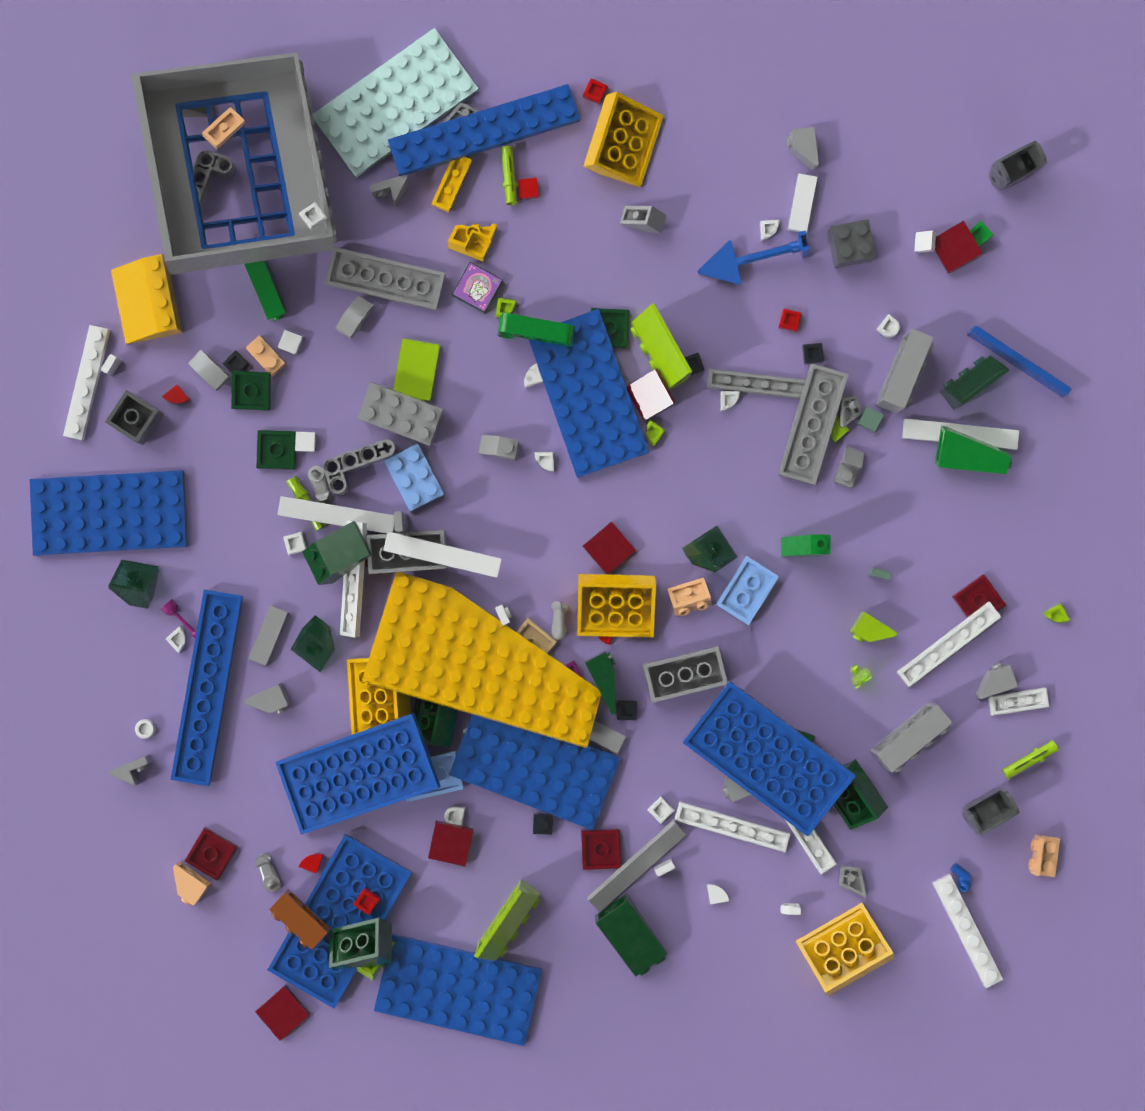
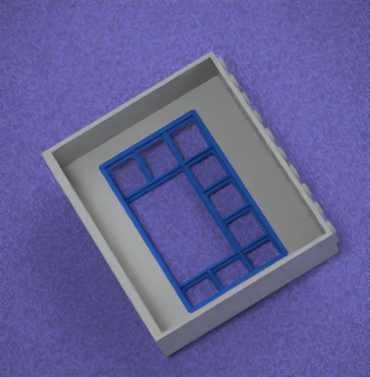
[131,53,337,275]

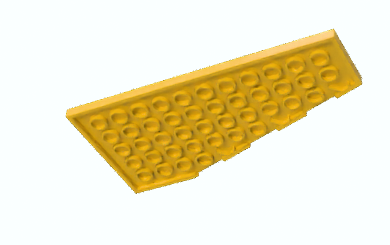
[362,572,601,748]

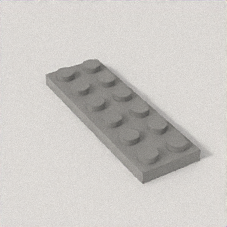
[325,247,446,311]
[778,364,849,485]

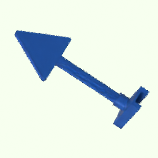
[697,230,810,285]

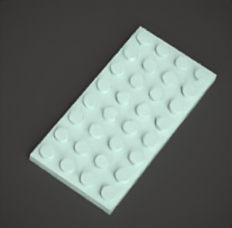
[313,28,479,178]

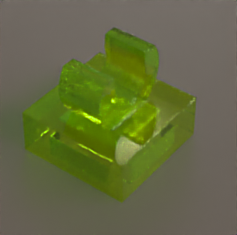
[850,664,872,688]

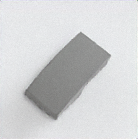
[335,296,374,339]
[188,350,230,391]

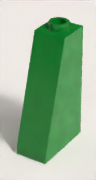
[244,260,287,321]
[935,425,1012,474]
[781,534,831,557]

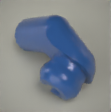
[950,863,971,892]

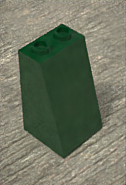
[595,893,667,977]

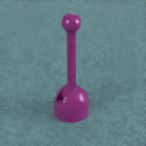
[161,599,196,638]

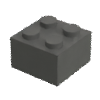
[827,219,876,269]
[105,390,164,445]

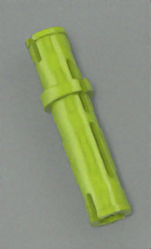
[501,146,518,206]
[286,476,327,531]
[1002,740,1059,780]

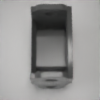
[989,140,1048,190]
[962,789,1020,836]

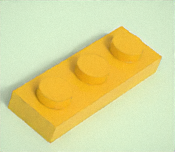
[431,157,472,213]

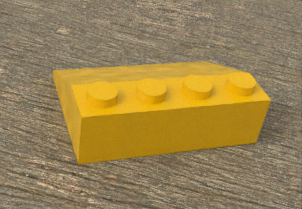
[583,92,664,187]
[111,254,183,344]
[577,574,656,638]
[347,658,411,734]
[796,903,894,997]

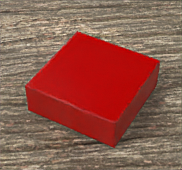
[583,78,608,105]
[518,177,539,200]
[778,308,802,332]
[353,888,381,915]

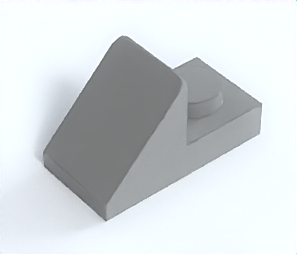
[369,175,409,206]
[833,446,864,488]
[109,755,153,785]

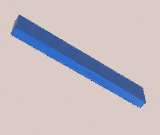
[967,326,1072,397]

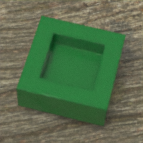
[970,221,994,248]

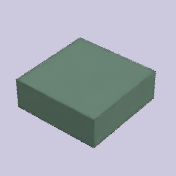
[857,406,883,432]
[868,568,892,580]

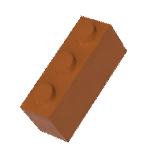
[269,889,331,950]

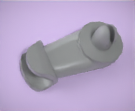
[308,466,333,503]
[551,601,569,640]
[256,853,281,892]

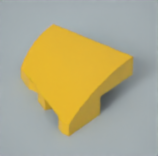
[448,224,497,262]

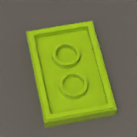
[394,339,440,402]

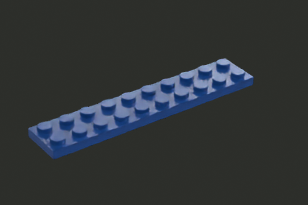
[388,84,581,176]
[171,589,243,786]

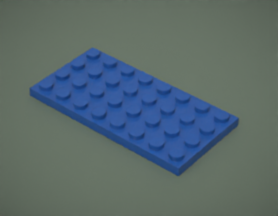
[529,309,649,478]
[29,470,188,556]
[682,680,856,836]
[275,713,441,835]
[449,714,620,830]
[267,834,412,1008]
[374,933,542,1046]

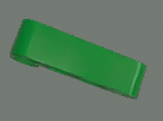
[497,313,575,346]

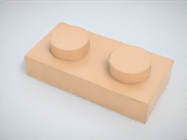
[202,107,245,149]
[246,335,286,377]

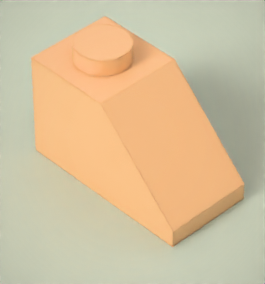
[173,861,211,906]

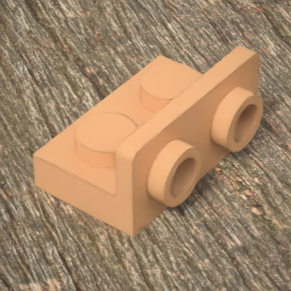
[667,578,712,616]
[1028,834,1060,877]

